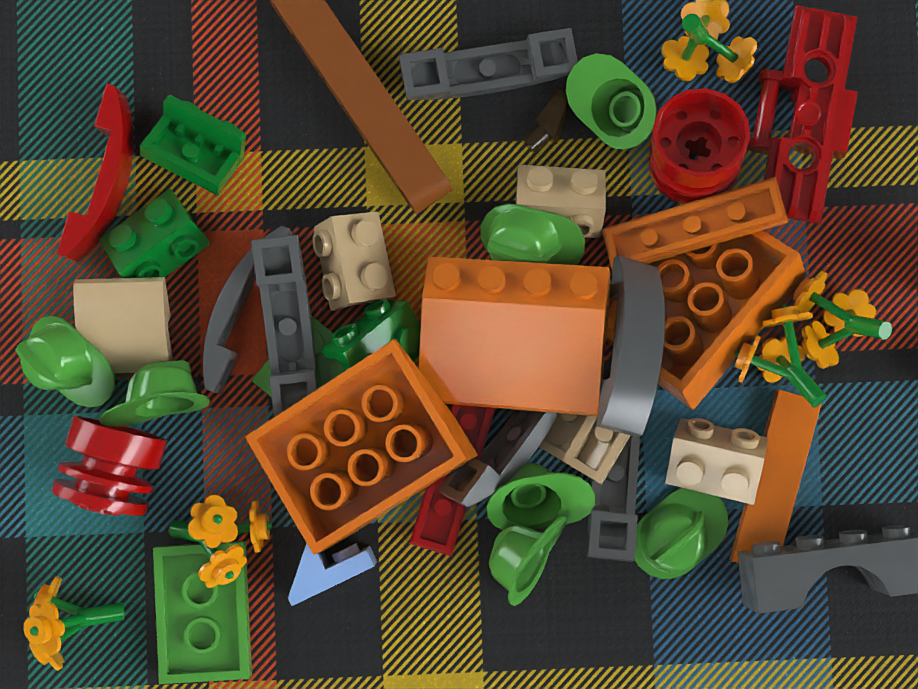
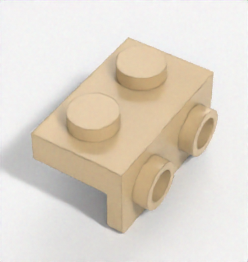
[516,165,606,238]
[313,212,396,311]
[665,418,768,505]

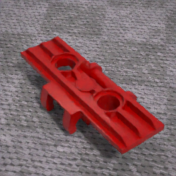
[747,5,858,224]

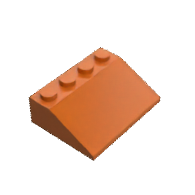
[606,204,806,410]
[419,256,611,416]
[245,339,478,555]

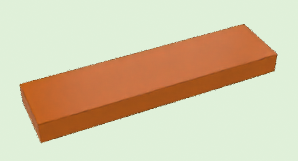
[602,177,789,271]
[729,390,822,563]

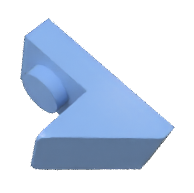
[288,543,377,606]

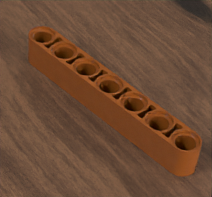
[268,0,453,215]

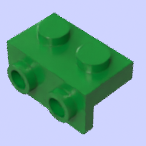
[140,95,246,196]
[99,189,210,278]
[321,298,421,371]

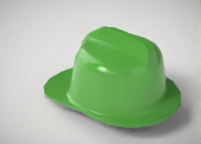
[566,53,658,150]
[481,203,585,265]
[15,315,115,408]
[100,360,210,427]
[487,463,595,530]
[635,488,729,579]
[489,515,567,606]

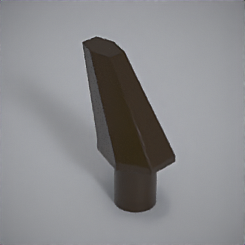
[523,88,569,153]

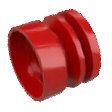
[648,88,750,204]
[51,416,168,516]

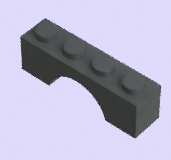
[737,525,918,614]

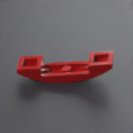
[57,84,134,262]

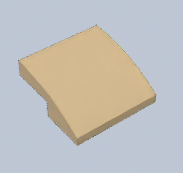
[73,277,173,373]
[539,380,630,484]

